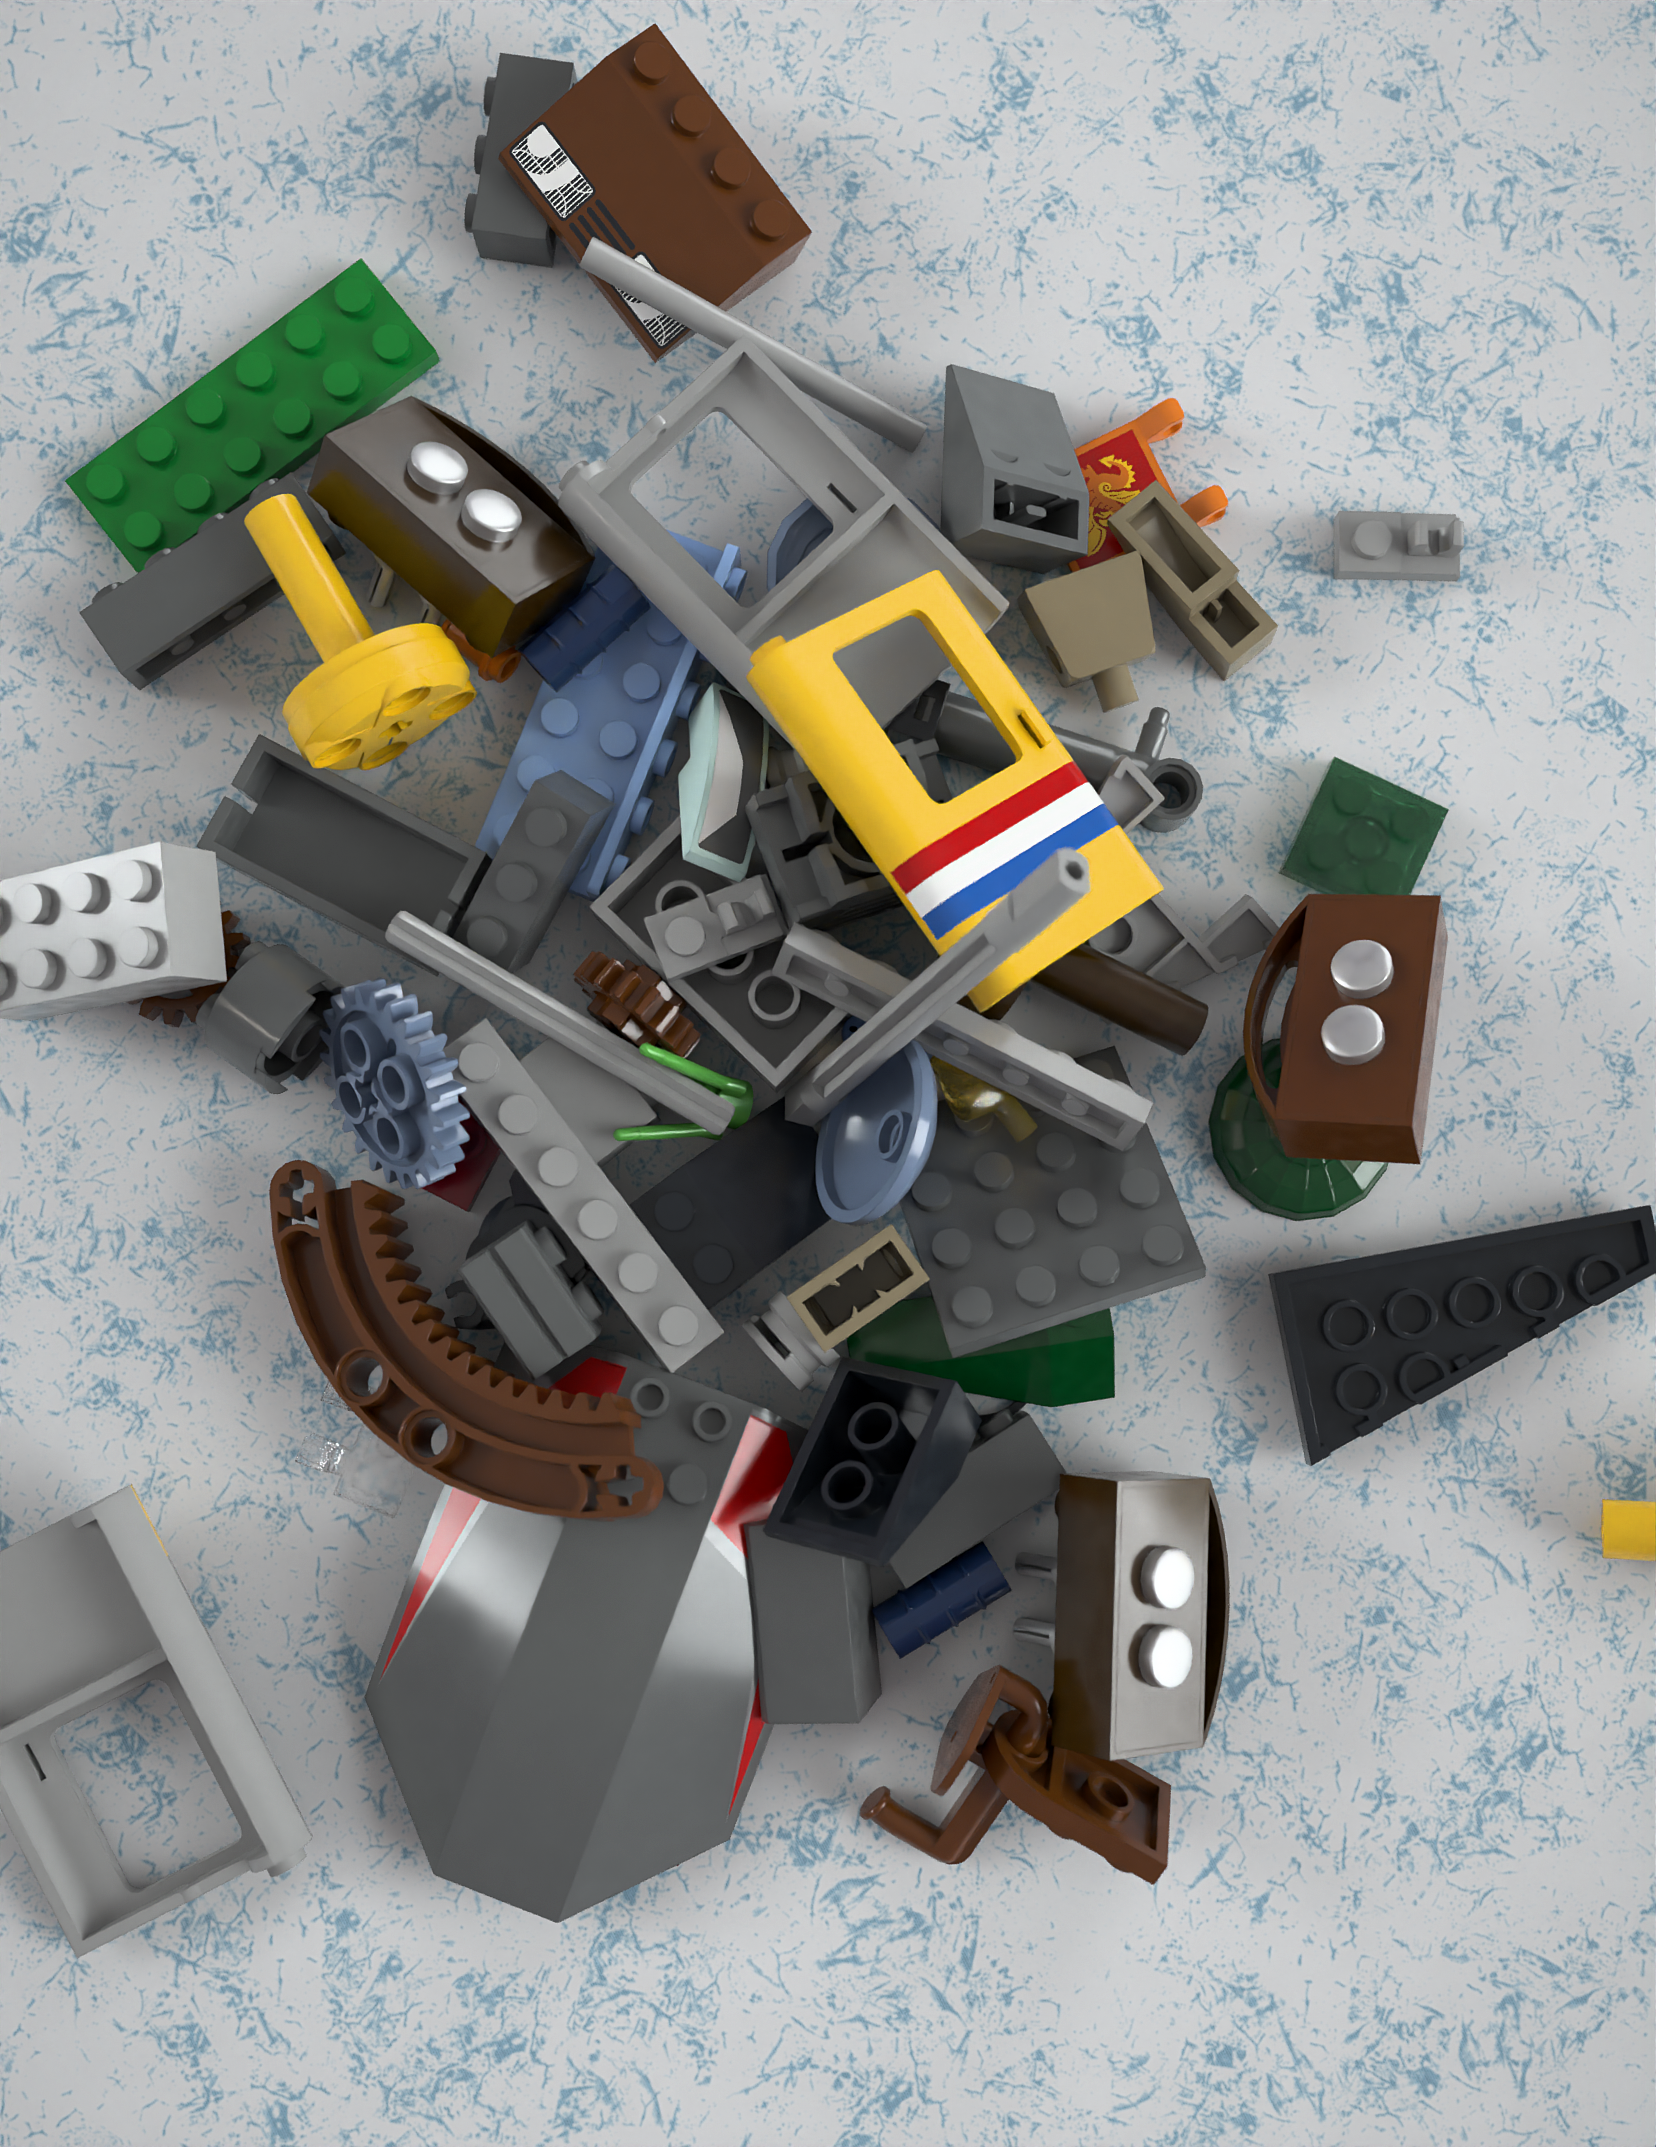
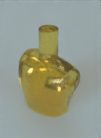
[930,1056,1038,1142]

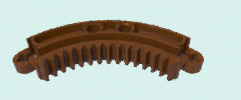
[269,1160,664,1522]

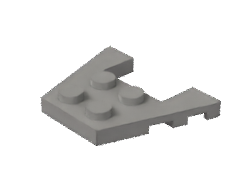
[1083,754,1280,1025]

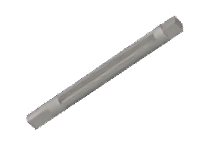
[785,848,1091,1127]

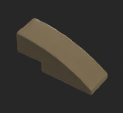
[1107,480,1278,682]

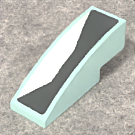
[678,682,769,882]

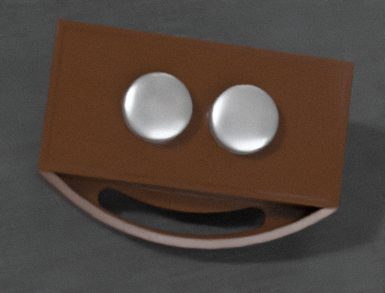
[1243,894,1448,1165]

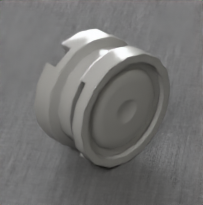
[742,1290,840,1392]

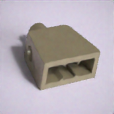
[1017,550,1155,713]
[786,1224,930,1353]

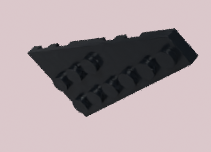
[1268,1205,1656,1466]

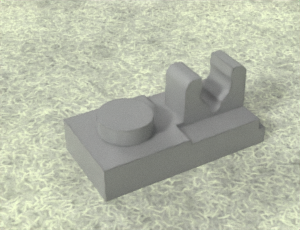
[1334,511,1464,581]
[643,874,789,983]

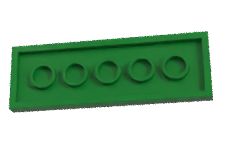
[65,258,440,573]

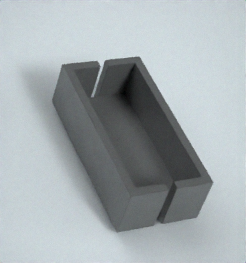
[196,734,493,977]

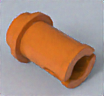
[441,619,521,683]

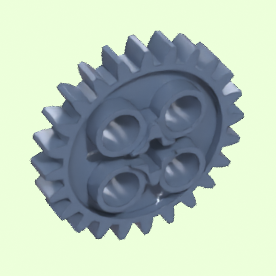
[319,978,470,1189]

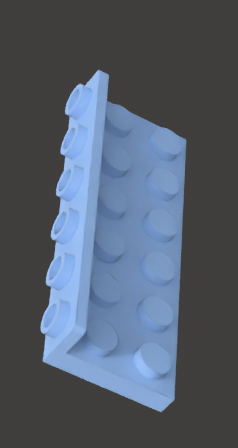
[474,529,748,902]

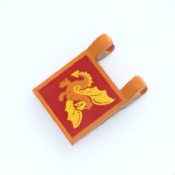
[1067,398,1228,573]

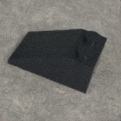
[630,1096,832,1310]
[762,1357,982,1567]

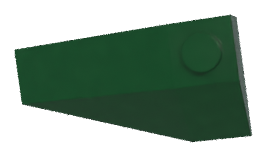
[846,1296,1115,1407]

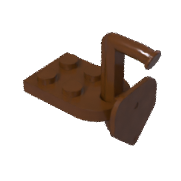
[860,1665,1171,1886]

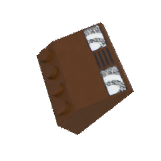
[498,23,812,363]

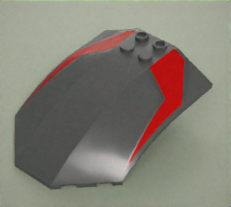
[364,1341,808,1923]

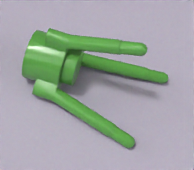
[613,1043,754,1141]

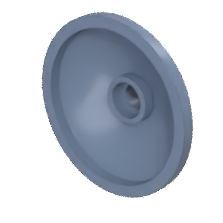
[815,1039,937,1226]

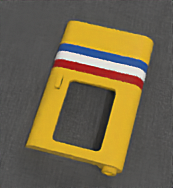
[746,570,1164,1013]

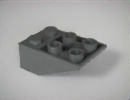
[940,364,1089,574]

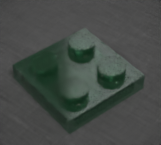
[1278,757,1449,895]

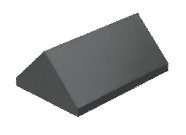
[744,1519,882,1724]

